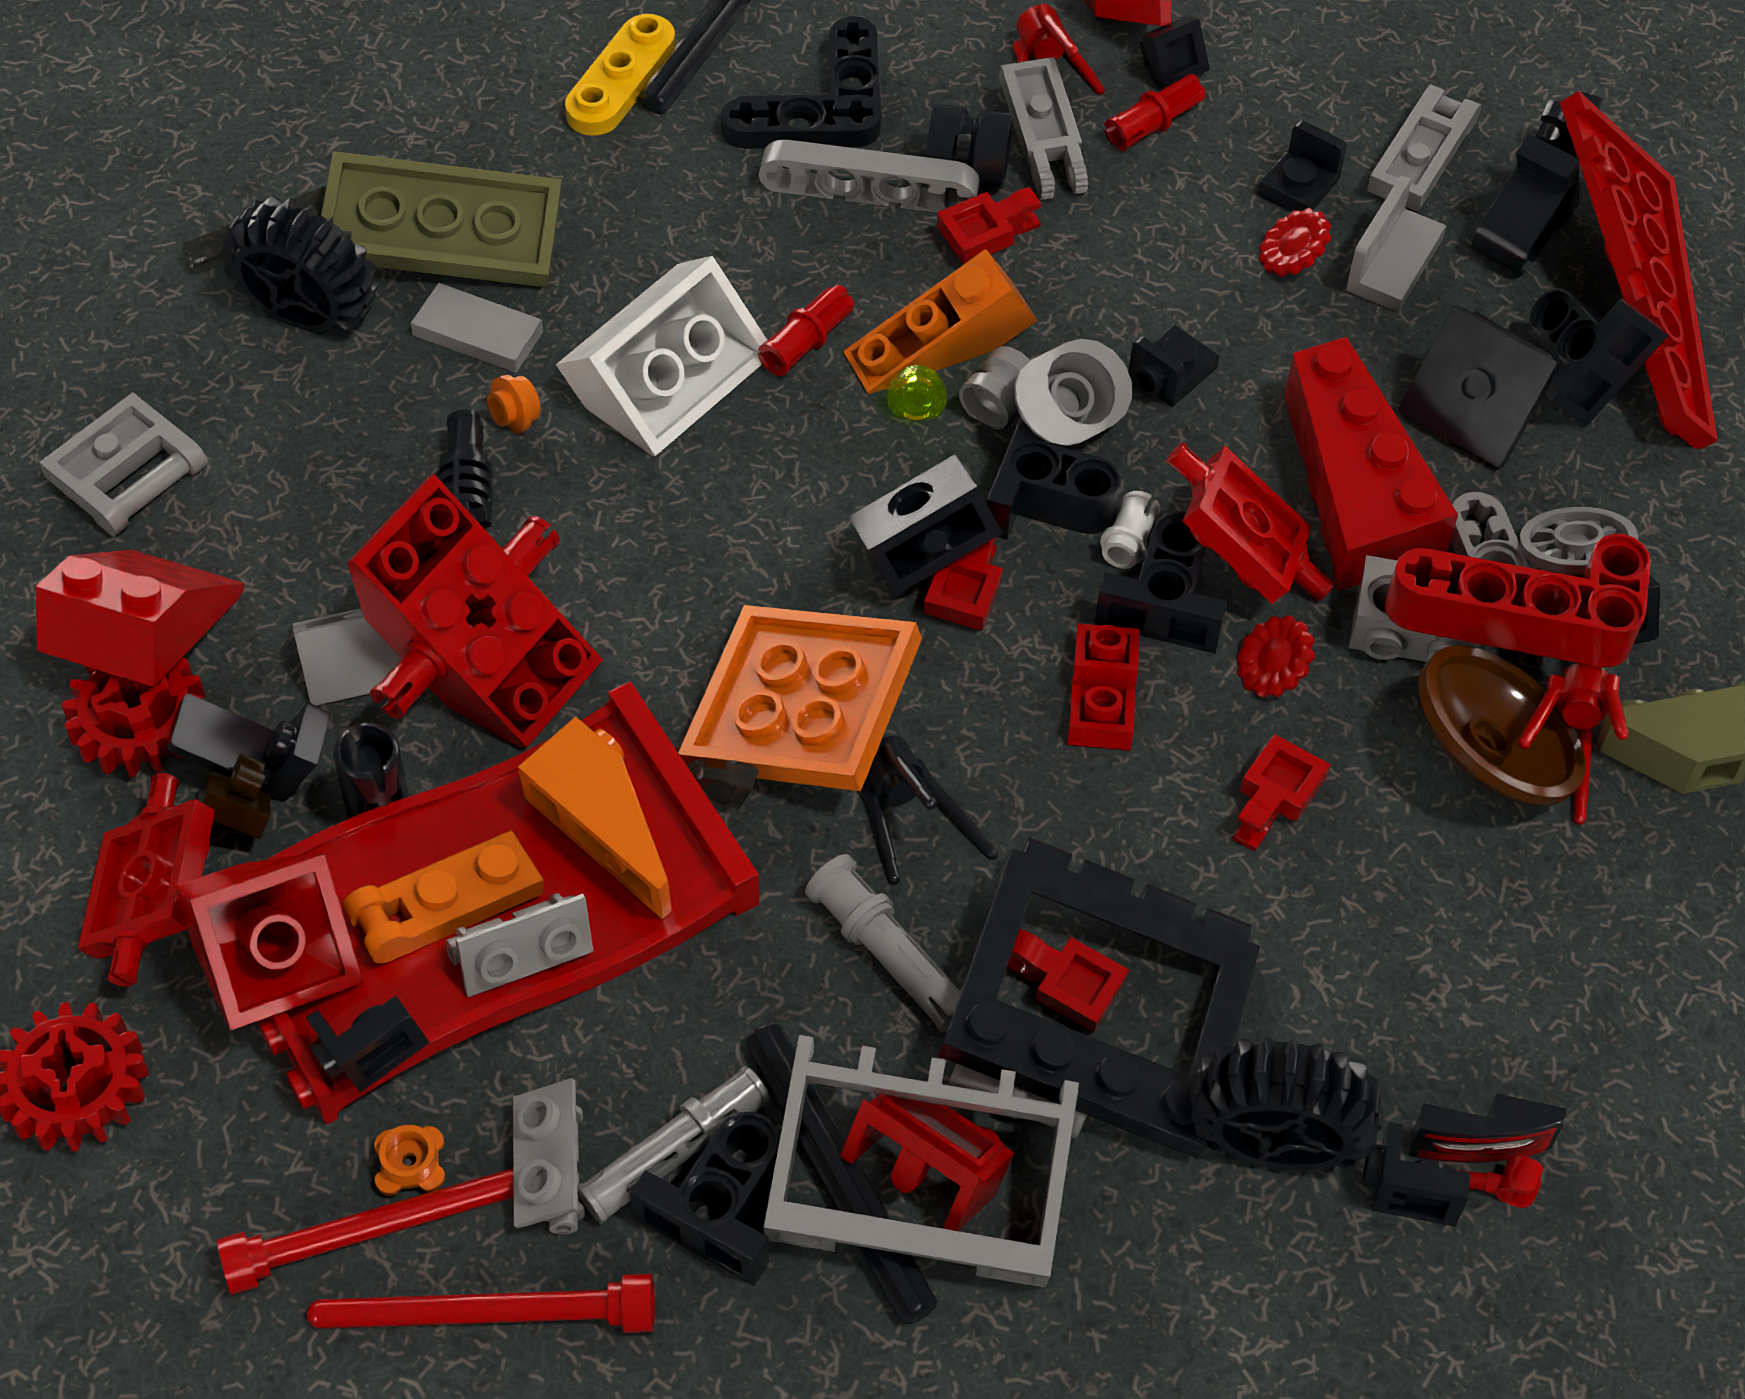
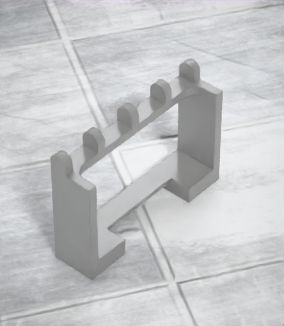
[764,1035,1079,1288]

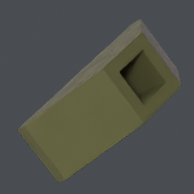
[1596,681,1745,794]

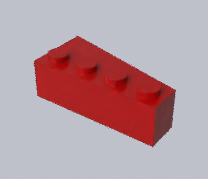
[1284,337,1458,591]

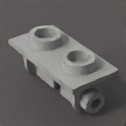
[445,893,594,997]
[513,1078,585,1235]

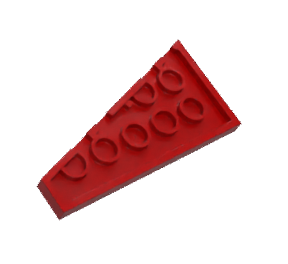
[1559,91,1718,449]

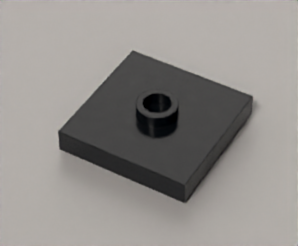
[1397,305,1562,468]

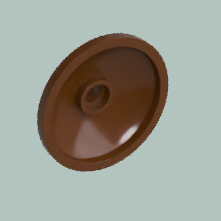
[1419,645,1586,805]

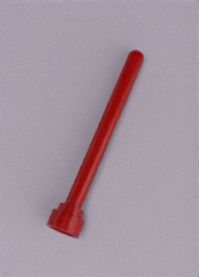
[216,1168,514,1295]
[306,1273,655,1333]

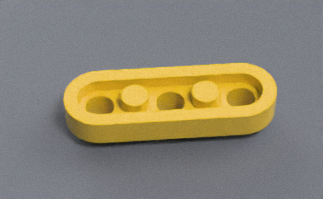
[565,14,675,136]

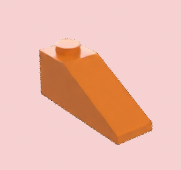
[518,716,672,919]

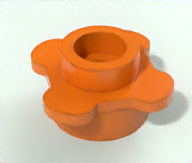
[374,1125,445,1196]

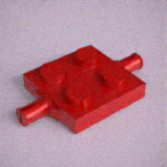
[1165,442,1334,604]
[78,773,215,987]

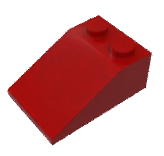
[36,549,245,687]

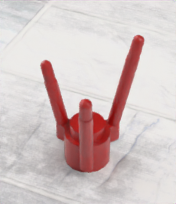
[1012,3,1105,95]
[1518,663,1629,825]

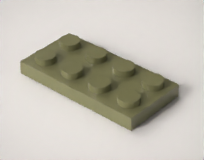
[321,151,562,288]

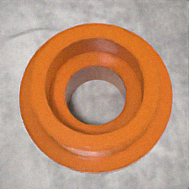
[487,375,541,434]

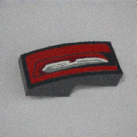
[1409,1094,1567,1162]

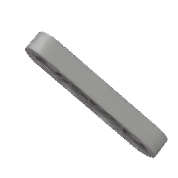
[759,140,980,212]

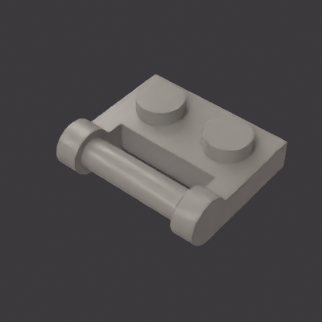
[39,392,208,537]

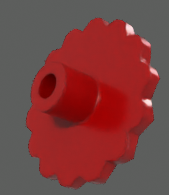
[1259,208,1331,277]
[1236,615,1315,698]

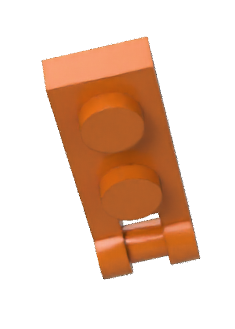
[342,830,544,964]

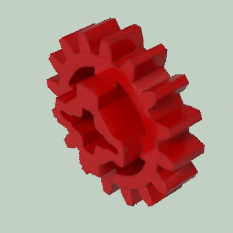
[62,657,206,777]
[0,1002,149,1152]

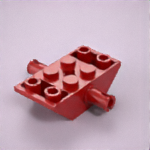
[347,474,603,749]

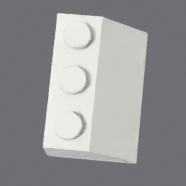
[556,256,767,456]

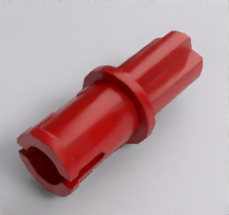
[1104,74,1206,151]
[758,285,855,376]

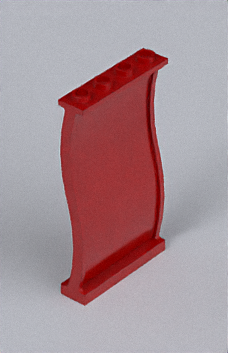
[256,681,760,1125]

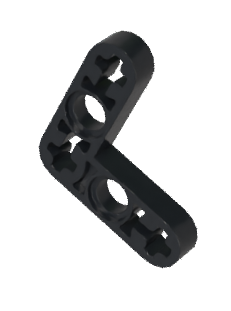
[721,16,882,149]

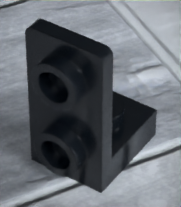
[166,694,331,801]

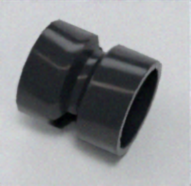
[926,104,1013,187]

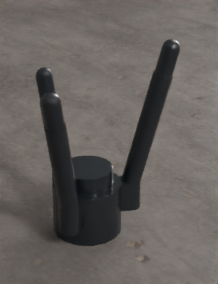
[860,735,998,885]

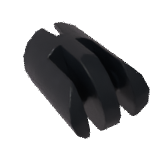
[333,723,409,819]

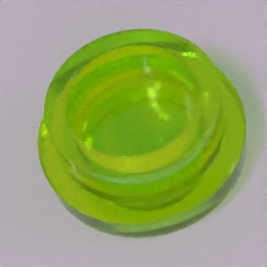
[887,365,947,420]

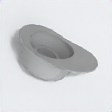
[1014,339,1132,447]

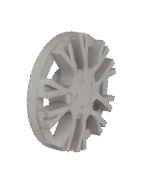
[1520,507,1638,576]

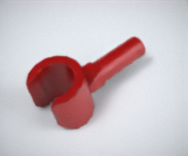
[1456,1155,1543,1208]

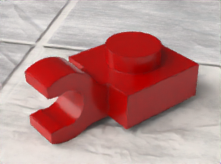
[937,188,1041,265]
[924,537,1003,631]
[1232,734,1331,852]
[1006,929,1129,1033]

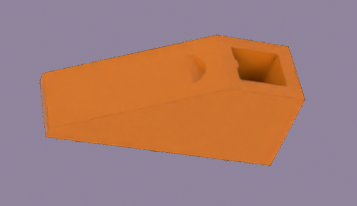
[843,249,1038,394]

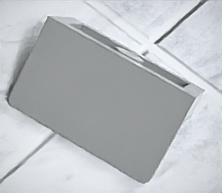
[1346,175,1447,312]
[293,608,402,706]

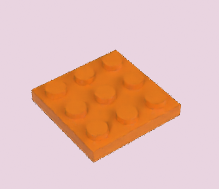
[678,605,922,791]

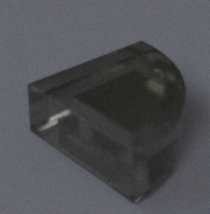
[687,759,759,809]

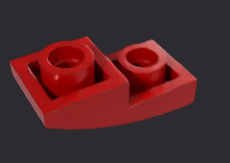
[1067,623,1140,751]

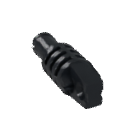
[437,409,493,528]

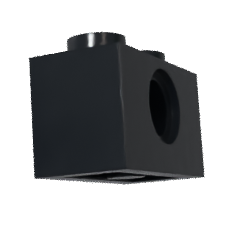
[849,454,1002,596]

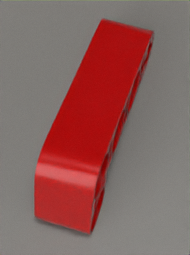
[1384,534,1651,667]

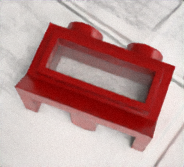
[840,1076,1014,1231]

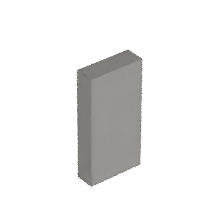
[411,283,543,373]

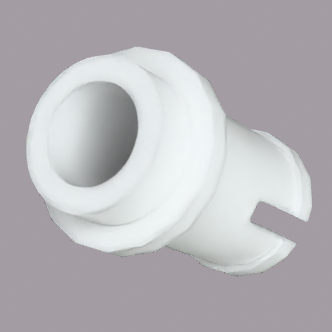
[1100,491,1161,569]

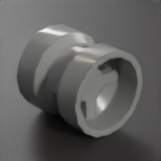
[959,346,1030,430]

